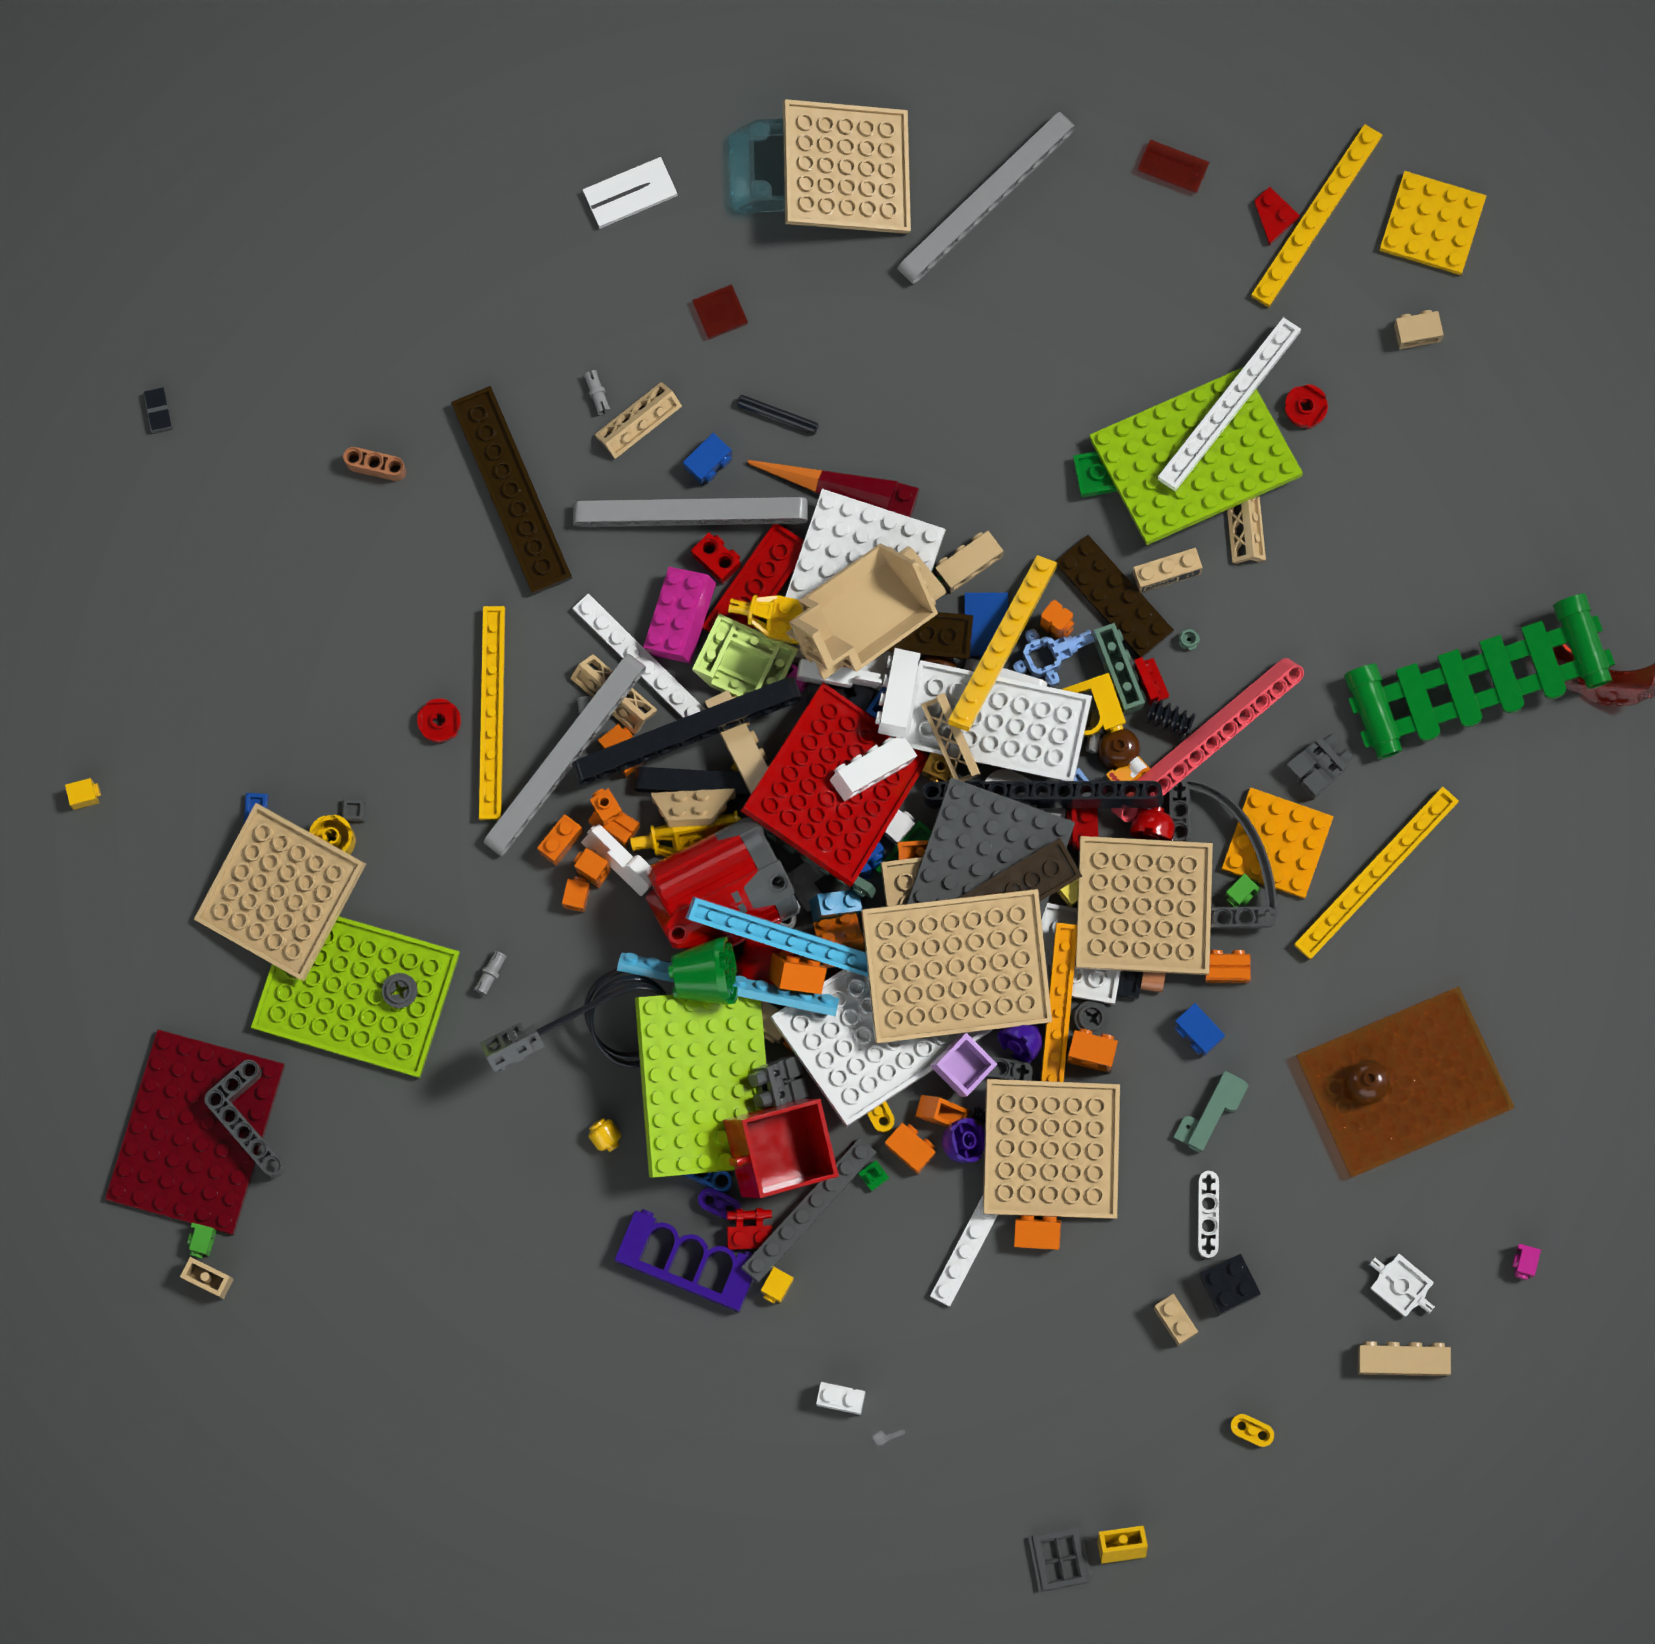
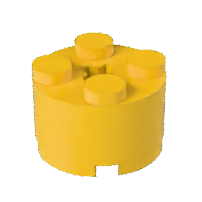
[309,815,356,855]

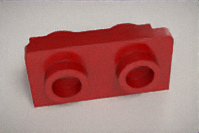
[1133,657,1169,705]
[1067,808,1099,851]

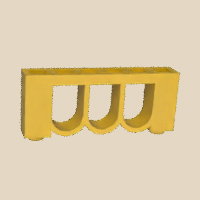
[1061,673,1127,736]

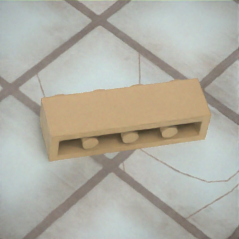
[1358,1341,1451,1376]

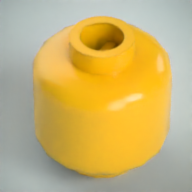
[588,1118,621,1152]

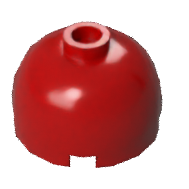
[1130,807,1175,841]

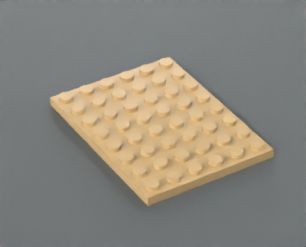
[861,889,1052,1043]

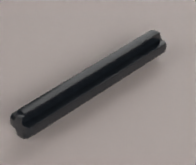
[737,395,819,435]

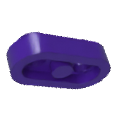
[698,1188,741,1221]

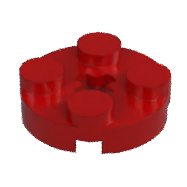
[1285,384,1328,429]
[417,698,462,743]

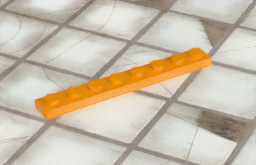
[1040,923,1077,1082]

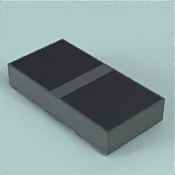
[143,387,173,434]

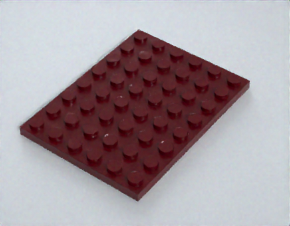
[105,1029,285,1235]

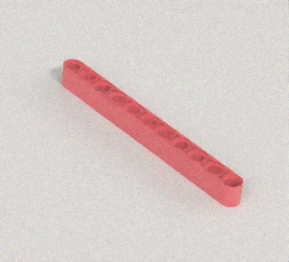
[1111,658,1304,822]

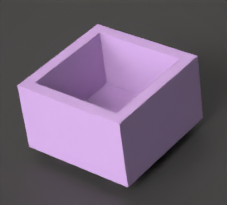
[930,1033,997,1097]

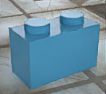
[809,890,862,922]

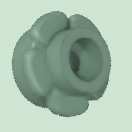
[1178,629,1200,650]

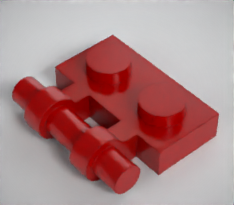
[726,1208,772,1250]

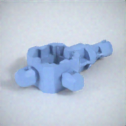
[1013,629,1095,687]

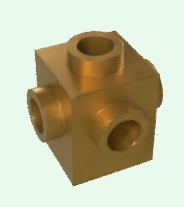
[922,752,958,782]

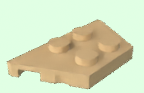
[651,788,736,827]

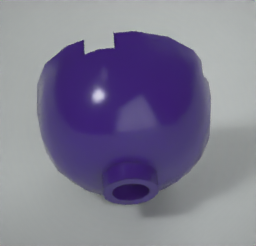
[997,1024,1042,1063]
[942,1118,985,1163]

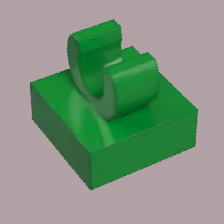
[858,1160,889,1192]

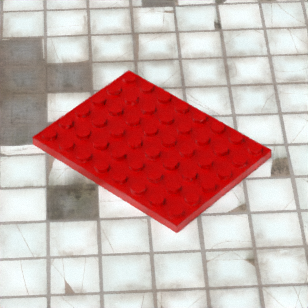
[741,683,929,887]

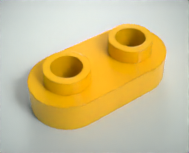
[867,1101,895,1133]
[1230,1414,1274,1447]

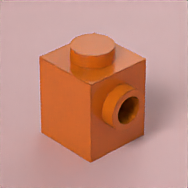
[590,788,623,826]

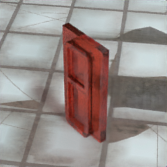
[1137,139,1210,193]

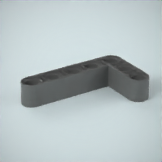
[205,1060,285,1178]

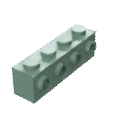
[1093,623,1146,716]

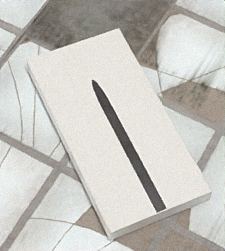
[583,157,678,229]

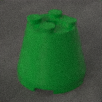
[668,937,738,1005]

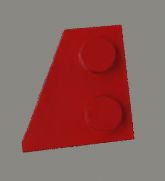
[1254,187,1300,245]

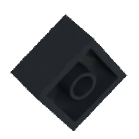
[1199,1254,1261,1316]

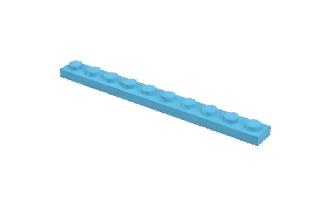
[686,896,868,977]
[617,953,839,1016]

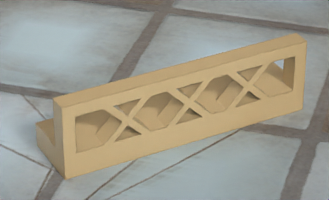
[594,382,682,459]
[1227,495,1266,564]
[570,654,657,734]
[921,693,981,782]

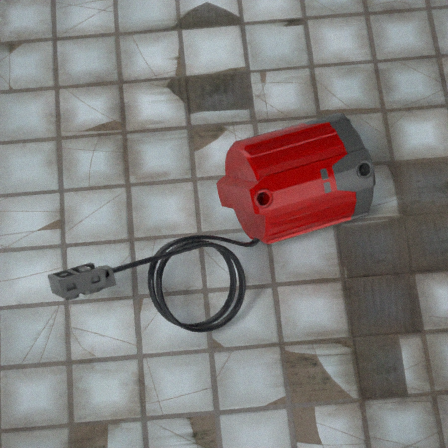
[480,816,801,1072]

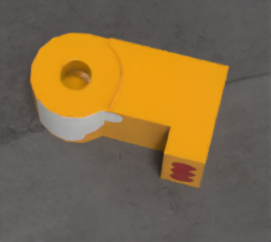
[1106,756,1150,781]

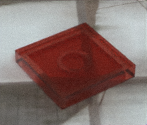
[692,284,748,340]

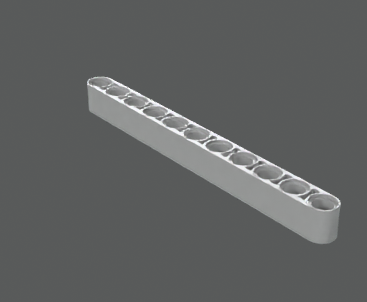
[897,112,1076,284]
[573,497,808,527]
[484,654,646,856]

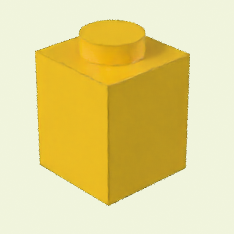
[65,778,101,810]
[761,1267,794,1304]

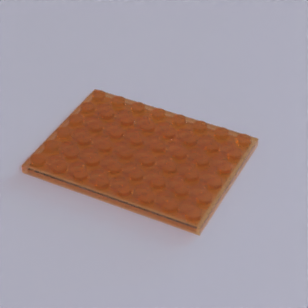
[1296,986,1515,1178]

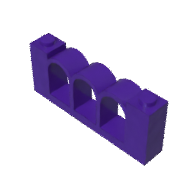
[615,1209,753,1313]

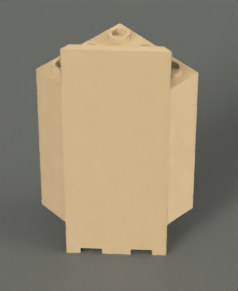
[786,543,946,680]

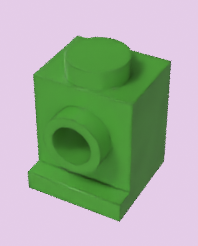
[1225,873,1261,907]
[187,1223,217,1259]

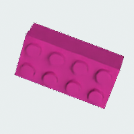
[643,567,716,664]

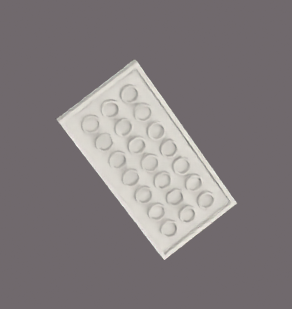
[904,660,1092,781]

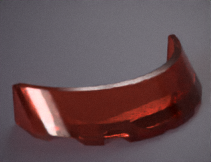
[1552,644,1655,707]

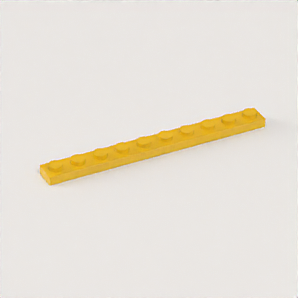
[1251,124,1383,308]
[948,555,1057,732]
[479,606,505,820]
[1294,787,1459,960]

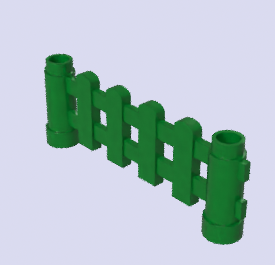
[1344,593,1615,759]

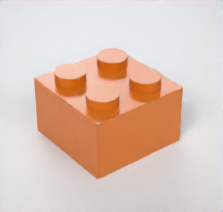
[813,913,866,968]
[768,950,827,994]
[1067,1028,1118,1073]

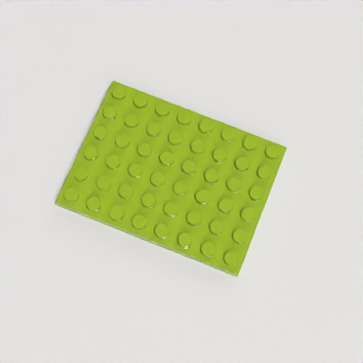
[1089,367,1303,545]
[251,916,460,1078]
[635,995,768,1178]

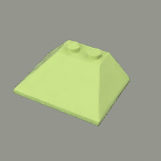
[692,614,799,697]

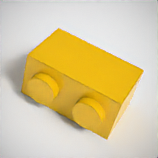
[1097,1526,1148,1564]

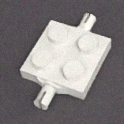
[1369,1254,1435,1318]

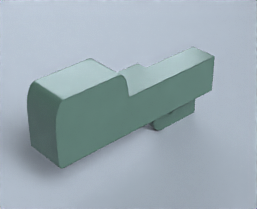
[1173,1071,1248,1152]

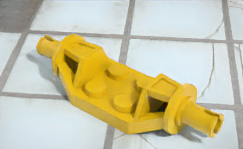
[728,595,803,645]
[630,810,743,857]

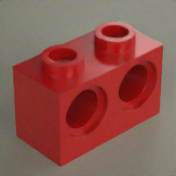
[691,533,741,584]

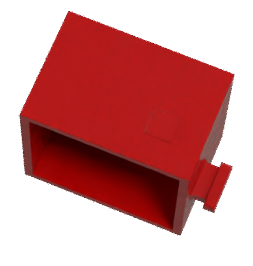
[723,1099,839,1198]

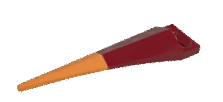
[747,460,920,518]

